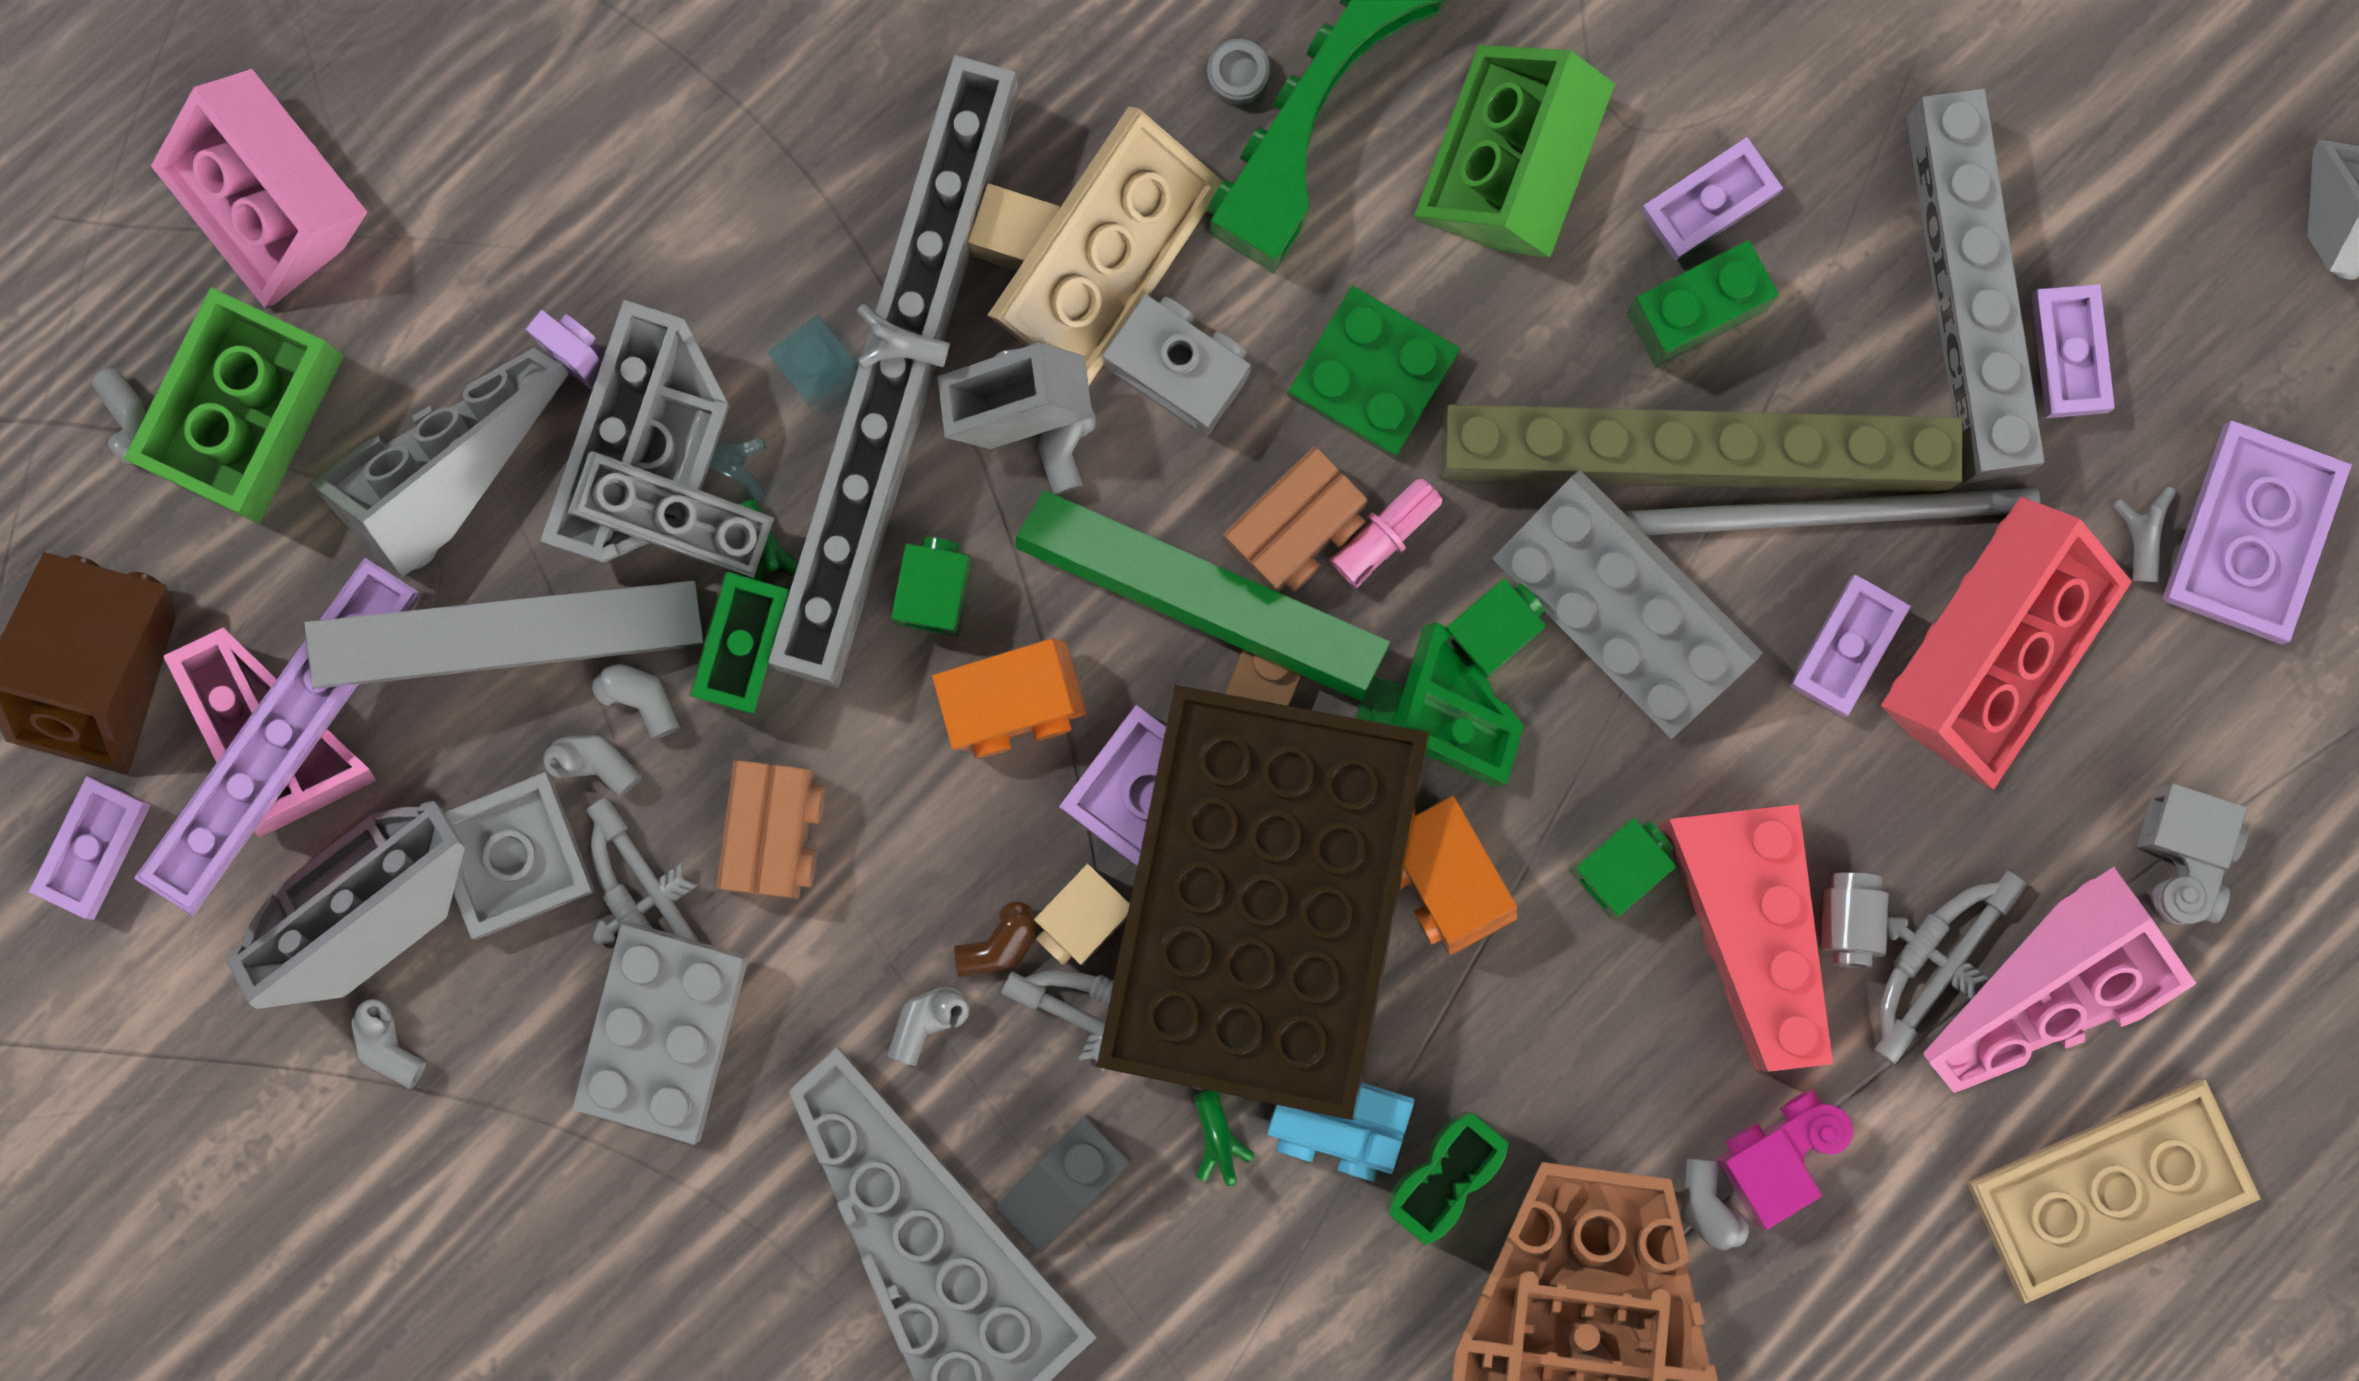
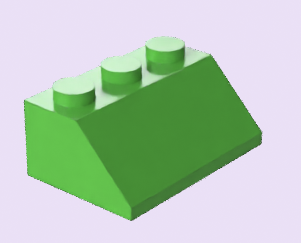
[1414,45,1615,258]

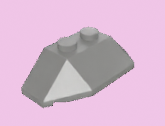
[540,300,730,563]
[226,801,465,1009]

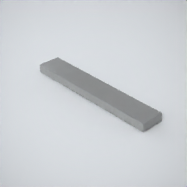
[304,581,703,690]

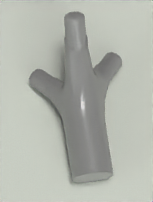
[857,304,950,369]
[2113,487,2177,583]

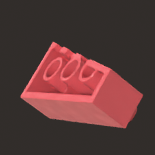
[1659,804,1833,1072]

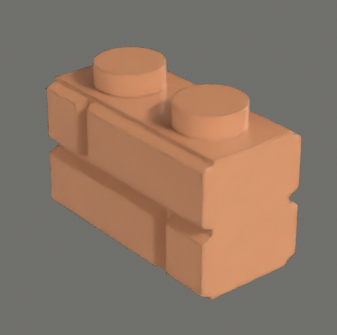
[1222,446,1368,592]
[716,760,825,900]

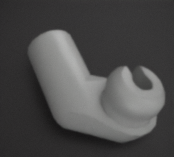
[1038,409,1096,496]
[543,735,642,798]

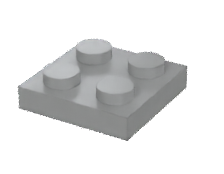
[444,772,596,940]

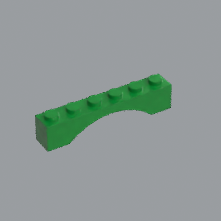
[1207,0,1448,274]

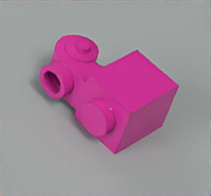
[1716,1089,1853,1230]

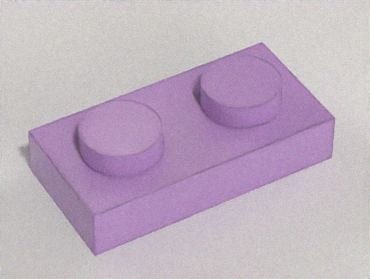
[1640,137,1783,263]
[2031,284,2115,418]
[525,310,606,390]
[1788,574,1911,718]
[29,776,151,920]

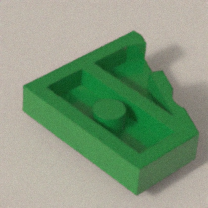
[1393,622,1524,787]

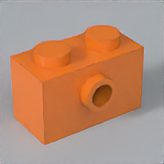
[932,638,1087,759]
[1400,795,1517,956]

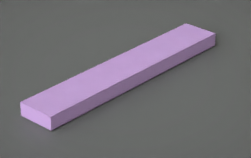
[134,558,420,917]

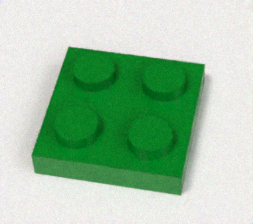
[1287,285,1461,459]

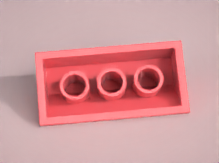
[1880,496,2132,790]

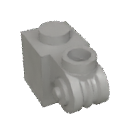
[2136,783,2249,925]

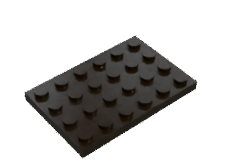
[1096,685,1430,1120]

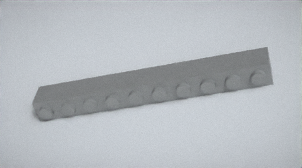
[768,55,1019,688]

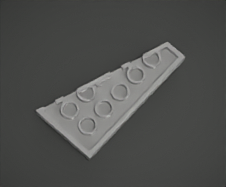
[789,1047,1098,1381]

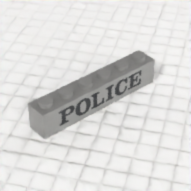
[1906,89,2045,484]

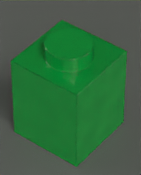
[891,537,973,637]
[1446,577,1546,679]
[1569,818,1677,919]

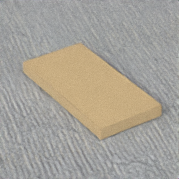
[987,107,1223,385]
[1966,1079,2261,1304]

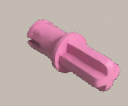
[1329,479,1443,589]

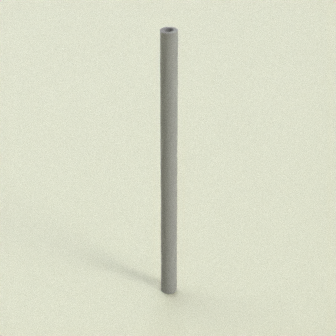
[1622,488,2040,535]

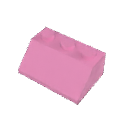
[151,69,367,308]

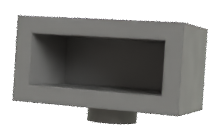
[1102,294,1251,438]
[937,342,1093,449]

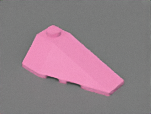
[1923,867,2196,1093]

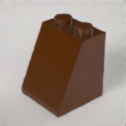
[0,552,176,774]

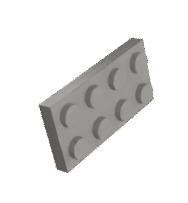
[1492,470,1763,740]

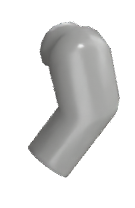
[92,368,146,464]
[592,663,681,740]
[886,987,970,1067]
[351,999,426,1090]
[1682,1158,1749,1250]

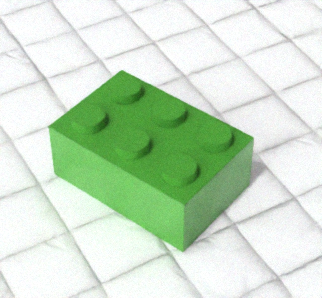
[123,287,344,524]

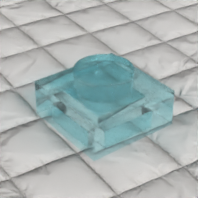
[767,314,858,406]

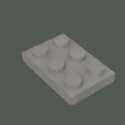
[572,922,749,1145]

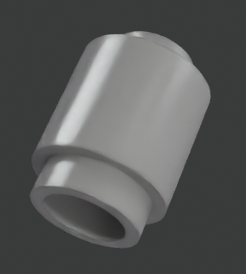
[1821,873,1889,968]

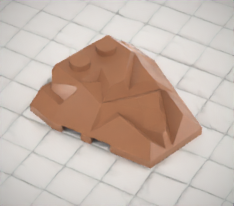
[1451,1162,1718,1381]

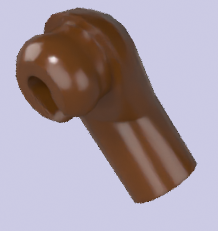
[954,902,1038,977]

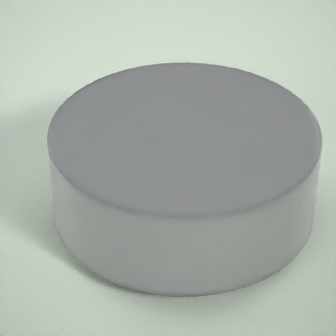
[1207,39,1270,106]

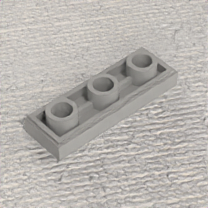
[568,451,774,578]

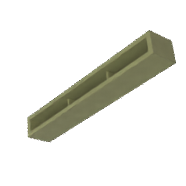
[1441,405,1962,493]

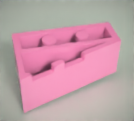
[163,627,377,838]

